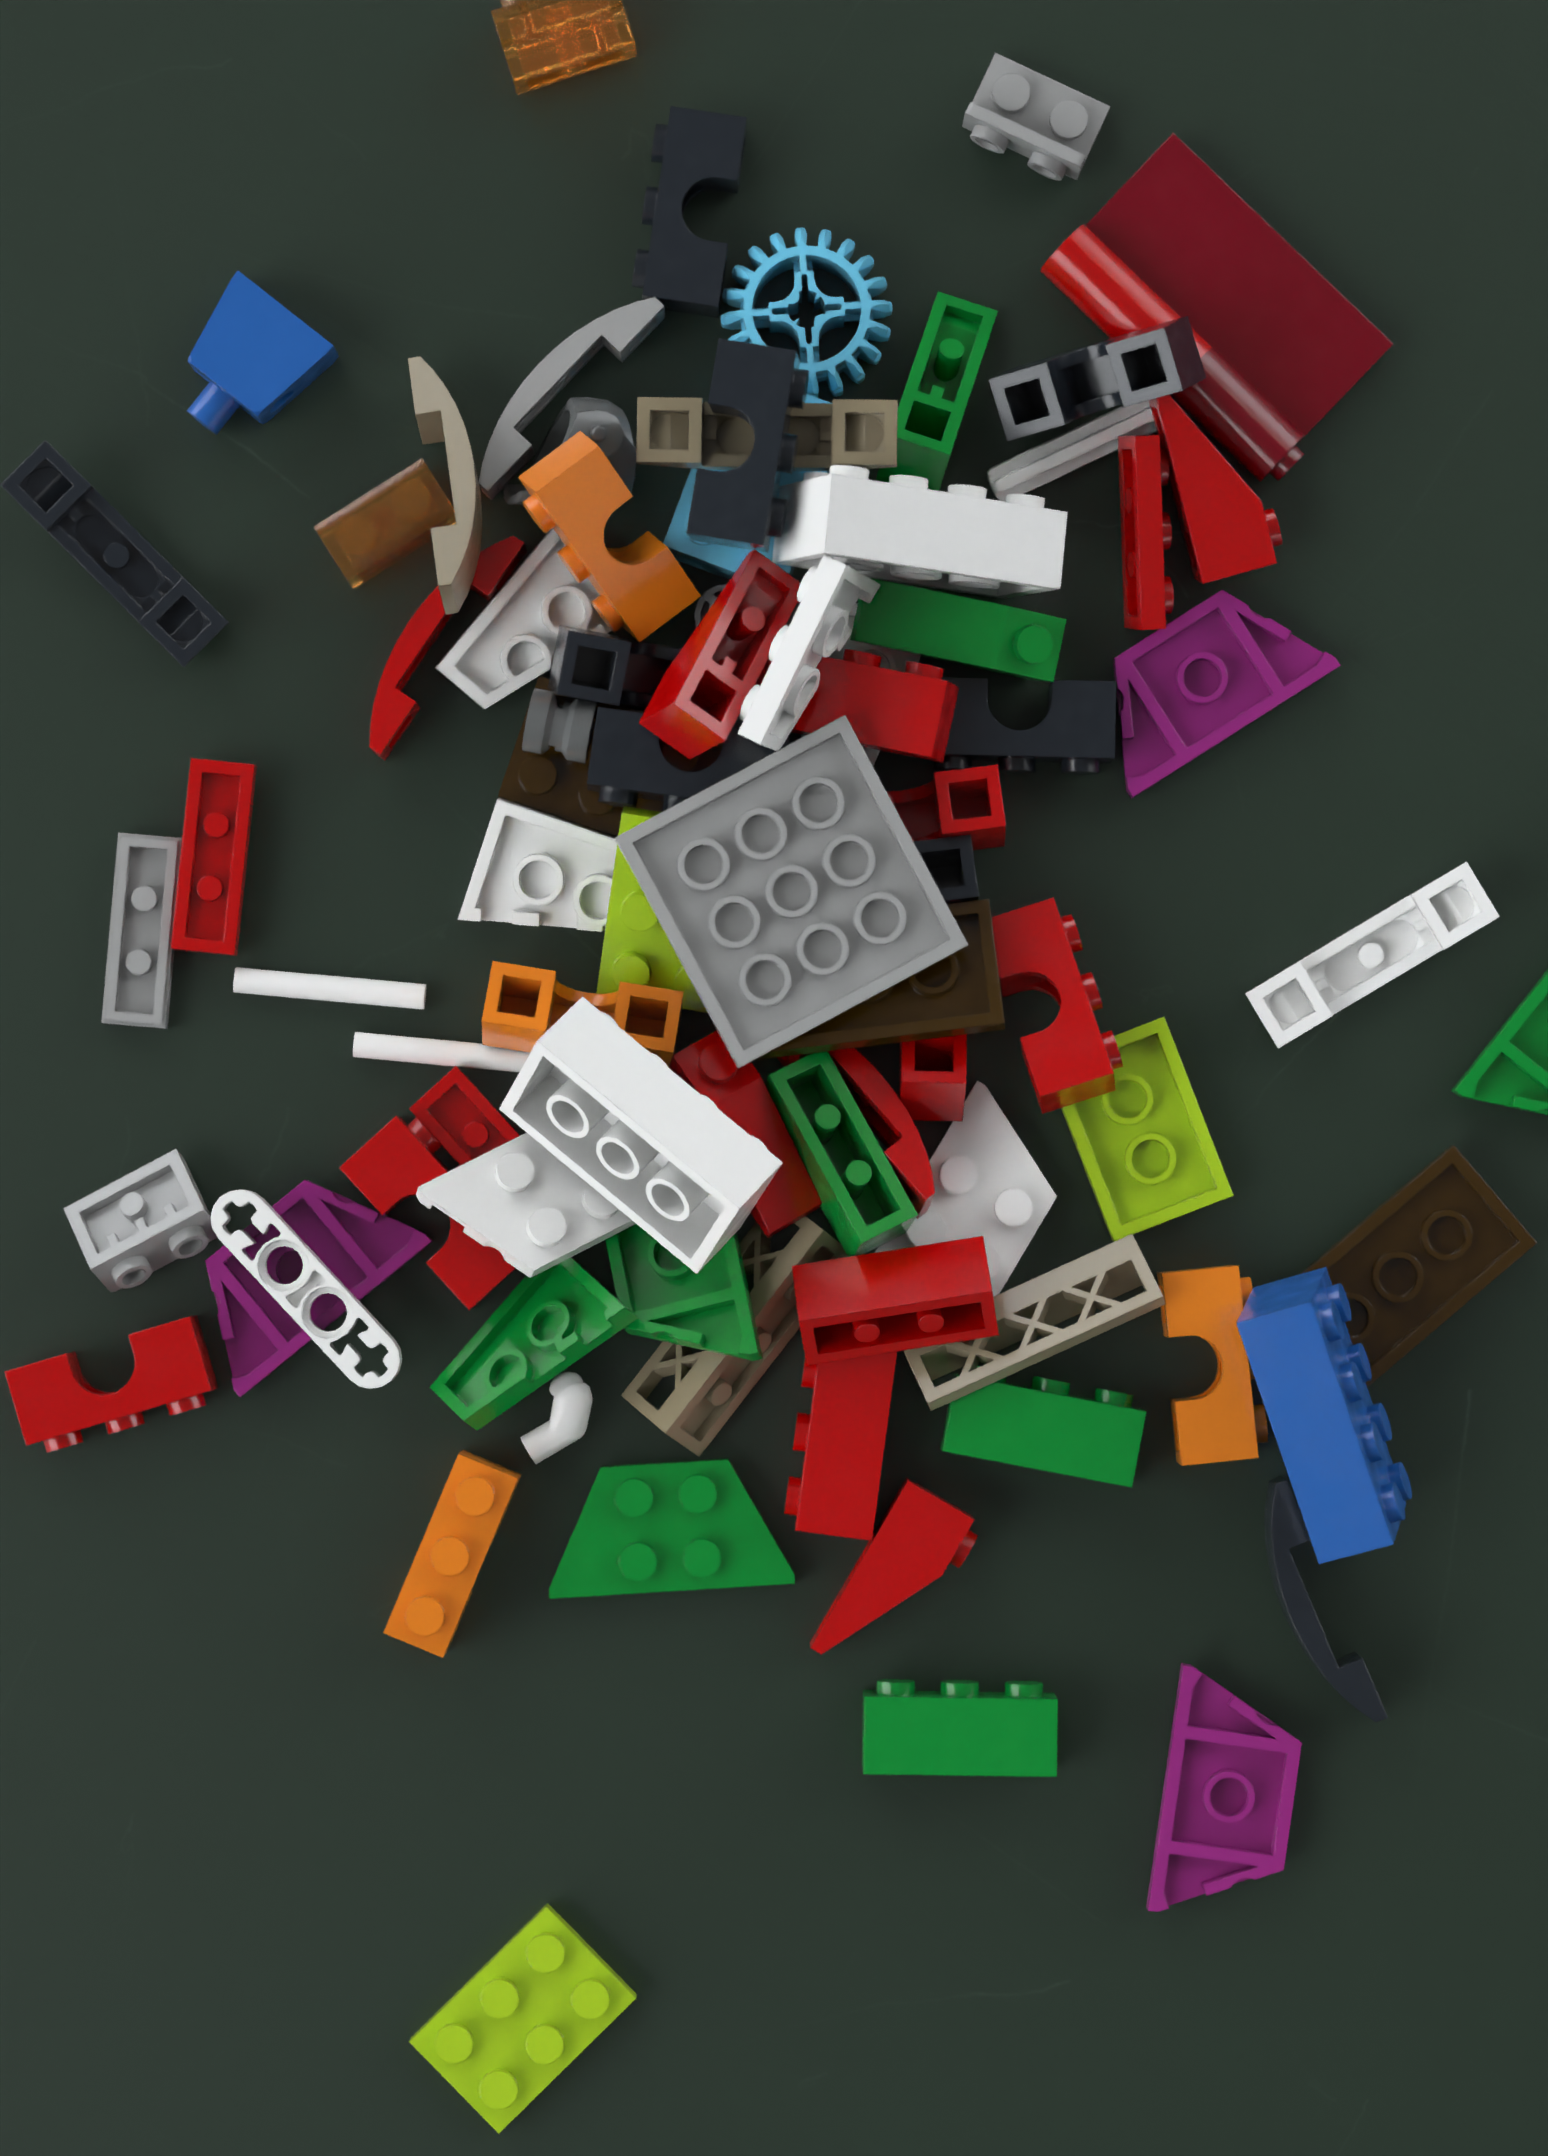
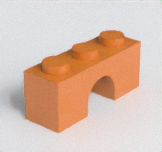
[518,431,701,642]
[482,961,684,1067]
[1157,1265,1268,1466]
[383,1450,522,1658]

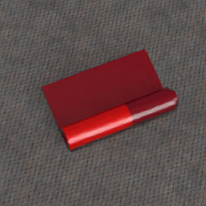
[1040,133,1393,482]

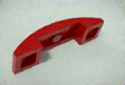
[369,535,527,760]
[776,1048,936,1219]

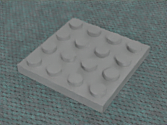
[615,715,968,1068]

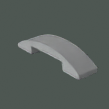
[478,297,665,500]

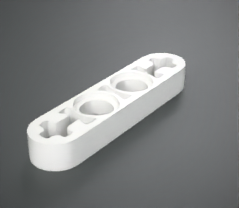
[210,1189,402,1389]

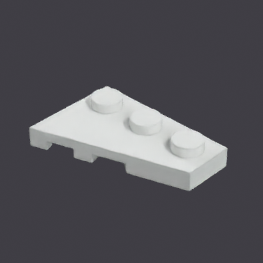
[435,528,612,709]
[738,555,881,751]

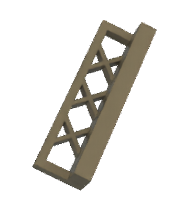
[621,1216,848,1457]
[903,1234,1166,1411]

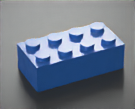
[1236,1267,1412,1564]

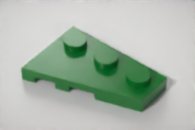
[429,1257,638,1431]

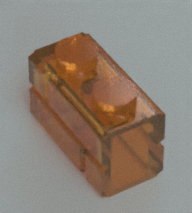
[491,0,637,95]
[314,458,456,589]

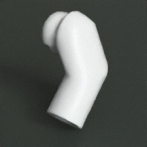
[520,1372,593,1464]

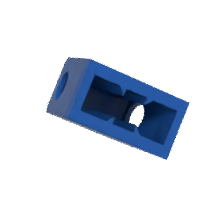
[187,271,339,435]

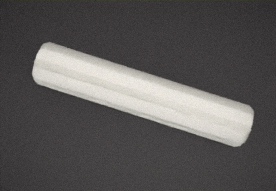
[987,400,1157,501]

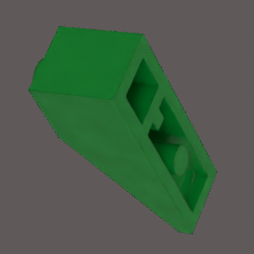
[876,291,998,491]
[850,577,1067,682]

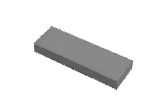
[101,833,182,1029]

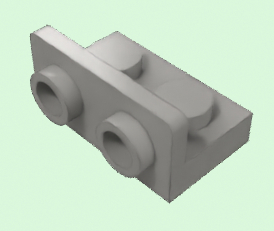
[962,53,1110,181]
[63,1149,218,1292]

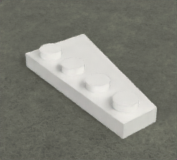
[458,797,617,932]

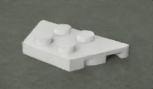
[874,1081,1057,1297]
[415,1133,636,1278]

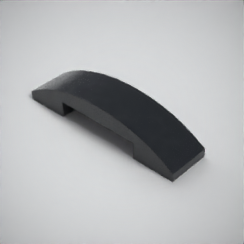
[0,440,229,667]
[1264,1476,1388,1722]

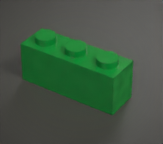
[765,1051,918,1257]
[940,1365,1146,1488]
[862,1679,1058,1777]

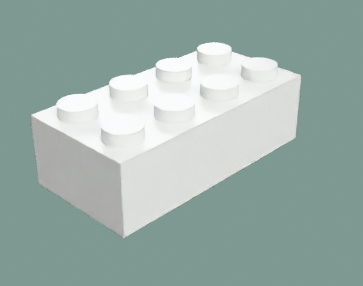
[772,465,1068,599]
[499,996,783,1274]

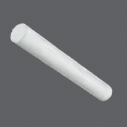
[233,967,427,1010]
[353,1032,530,1072]

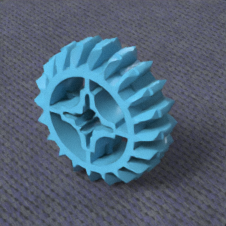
[721,227,893,398]

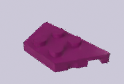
[1113,590,1341,799]
[205,1180,433,1397]
[1146,1663,1302,1912]

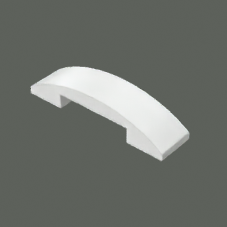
[1245,862,1500,1048]

